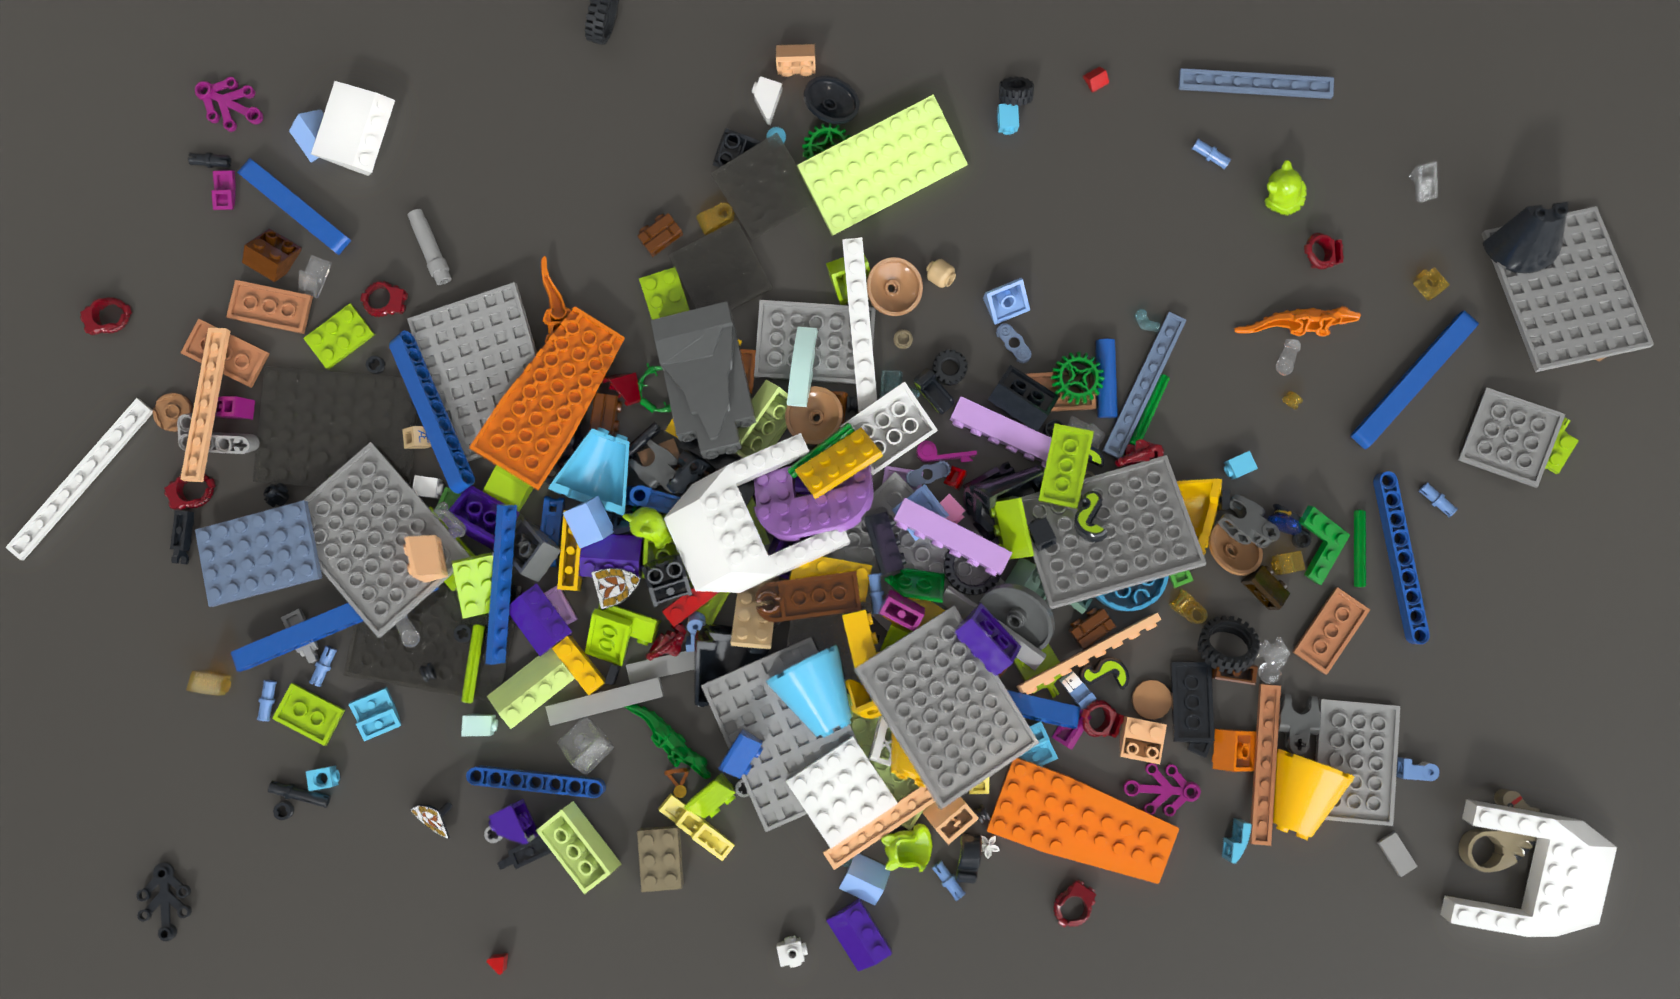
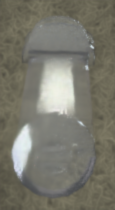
[1276,339,1301,376]
[432,502,466,538]
[396,614,420,648]

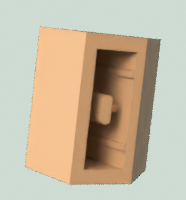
[776,44,816,77]
[404,535,448,583]
[1120,716,1167,764]
[922,796,979,845]

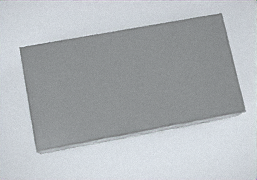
[1377,831,1418,877]

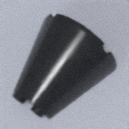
[1482,202,1568,274]
[963,465,1044,541]
[694,624,769,707]

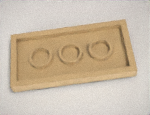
[731,576,779,649]

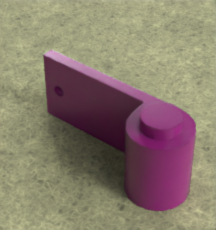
[916,441,977,462]

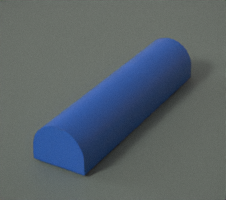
[1095,339,1118,418]

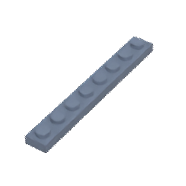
[1178,68,1334,99]
[1102,312,1186,459]

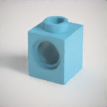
[997,104,1019,135]
[1224,451,1258,480]
[306,765,340,791]

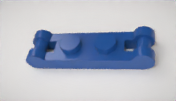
[540,496,565,568]

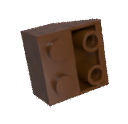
[242,228,302,282]

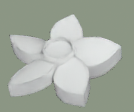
[981,836,1000,859]

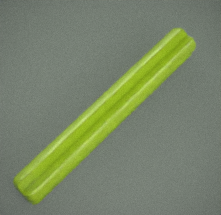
[461,624,485,703]

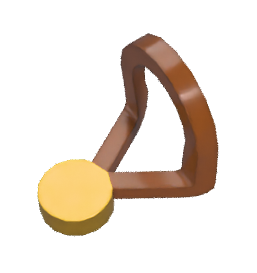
[664,768,690,798]

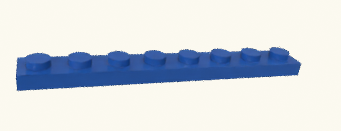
[486,504,517,665]

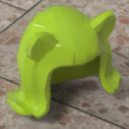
[1265,160,1306,215]
[622,507,672,549]
[881,824,933,872]

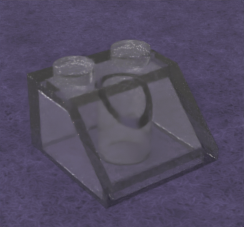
[557,716,615,776]

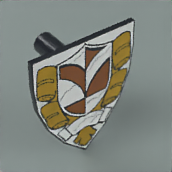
[591,568,641,610]
[410,802,453,839]

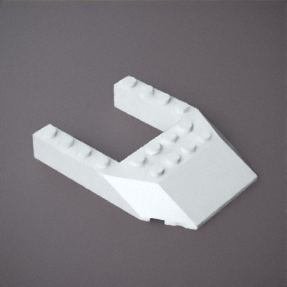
[664,433,850,593]
[1440,799,1617,937]

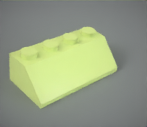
[735,380,788,459]
[487,649,575,729]
[536,801,622,894]

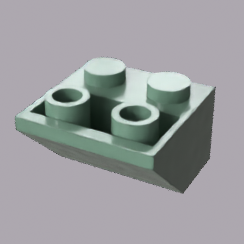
[1004,558,1046,600]

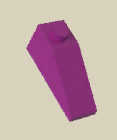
[215,396,255,420]

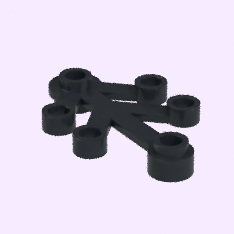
[136,862,192,942]

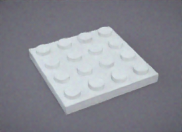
[786,736,898,848]

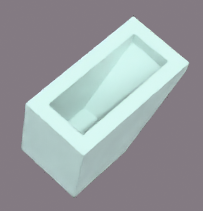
[461,713,498,736]

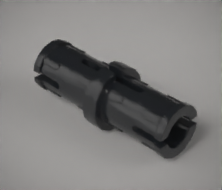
[188,152,231,168]

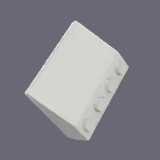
[311,81,395,176]
[840,382,938,475]

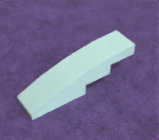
[787,327,818,407]

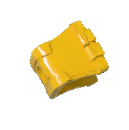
[845,680,881,719]

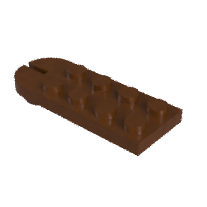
[755,571,862,622]

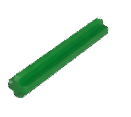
[1130,374,1170,445]
[788,423,855,478]
[1354,510,1366,587]

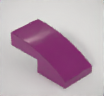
[211,171,236,210]

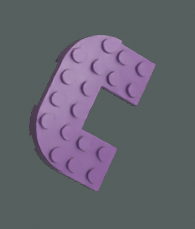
[754,465,874,542]

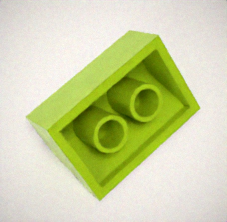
[989,496,1034,559]
[598,603,661,646]

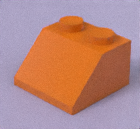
[1212,729,1256,772]

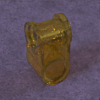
[696,203,735,235]
[1169,589,1208,624]

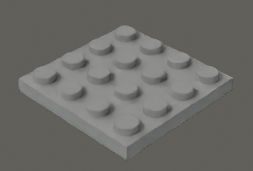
[1458,388,1565,488]

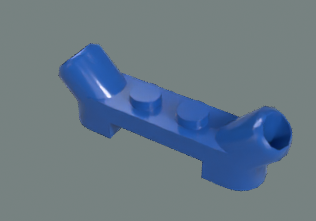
[626,485,681,514]

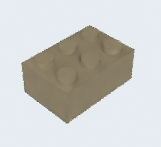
[637,825,684,892]

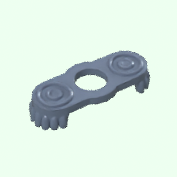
[996,323,1031,364]
[906,460,951,487]

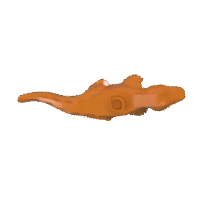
[541,256,571,344]
[1234,306,1361,336]

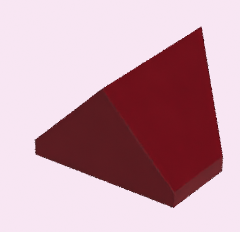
[602,372,641,406]

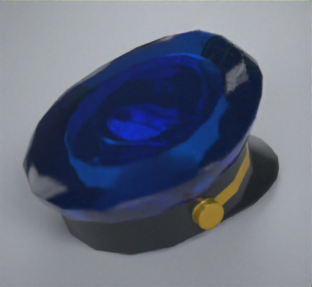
[1266,504,1302,535]

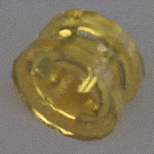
[1283,391,1303,409]

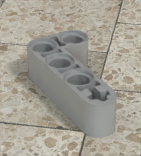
[177,413,260,454]

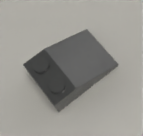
[513,514,561,582]

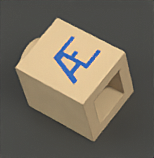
[402,426,432,449]

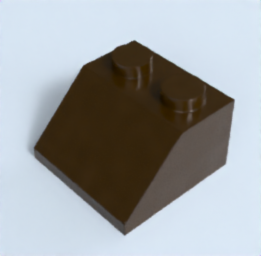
[1241,565,1291,610]

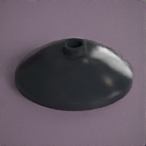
[803,76,860,124]

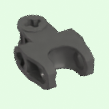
[629,439,681,495]
[1218,494,1280,548]
[1278,694,1321,755]

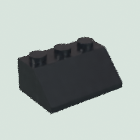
[988,365,1060,431]
[864,511,907,576]

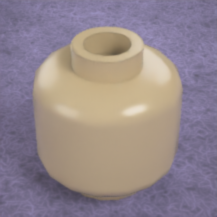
[926,259,956,288]

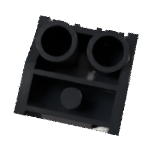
[712,128,763,179]
[641,554,692,607]

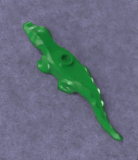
[625,704,711,779]

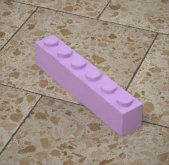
[950,397,1052,467]
[894,498,1012,576]

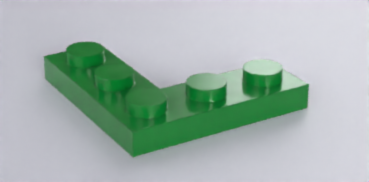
[1299,505,1350,585]

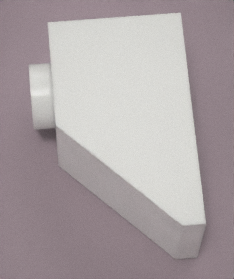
[752,76,782,125]

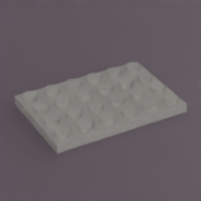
[754,300,876,384]
[1315,699,1400,826]

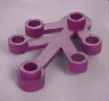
[195,77,263,132]
[1123,763,1201,817]

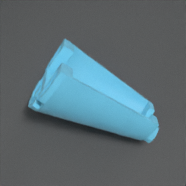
[548,427,630,516]
[766,645,852,738]

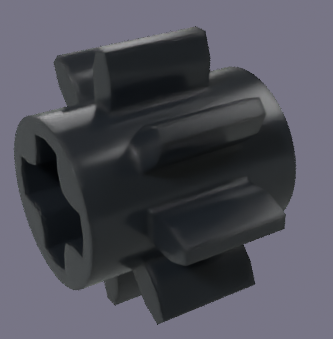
[263,482,289,508]

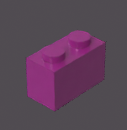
[879,589,925,631]

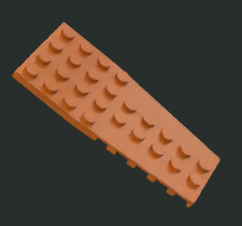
[469,307,625,491]
[986,757,1179,884]

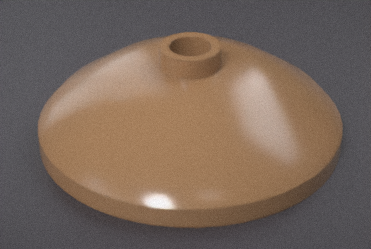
[866,257,923,316]
[785,386,843,445]
[1209,521,1263,575]

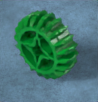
[802,123,851,161]
[1051,352,1105,405]

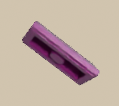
[1052,704,1092,750]

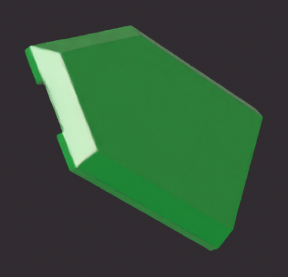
[885,568,945,603]

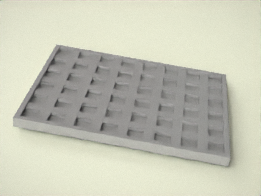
[1482,206,1654,372]
[407,282,537,462]
[701,637,858,832]

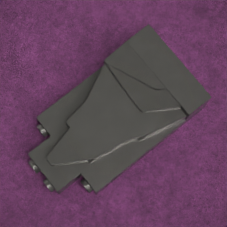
[651,301,757,459]

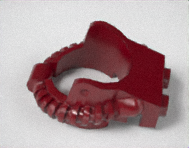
[1304,233,1344,269]
[360,281,408,317]
[80,297,132,335]
[1115,439,1164,467]
[164,474,216,510]
[645,623,687,661]
[1080,700,1124,738]
[1053,879,1097,928]

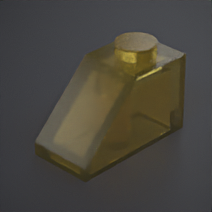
[187,670,231,696]

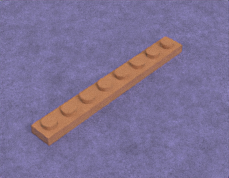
[1249,684,1281,846]

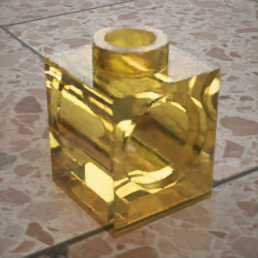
[1413,267,1450,301]
[1271,551,1305,575]

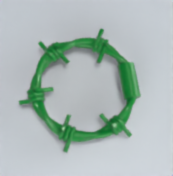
[638,363,671,413]

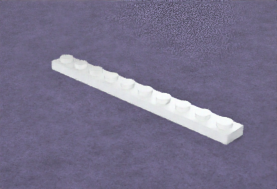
[842,238,877,413]
[6,398,153,560]

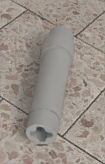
[407,209,451,285]

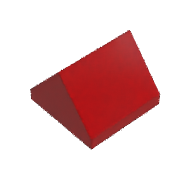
[1083,66,1109,93]
[944,466,968,491]
[486,953,508,975]

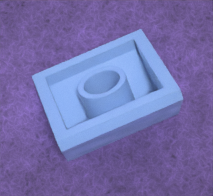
[289,109,324,163]
[983,278,1030,325]
[563,496,614,548]
[839,853,891,905]

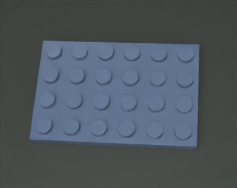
[195,500,322,607]

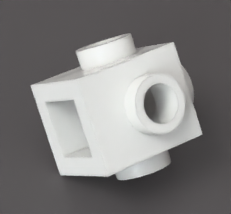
[777,936,808,967]

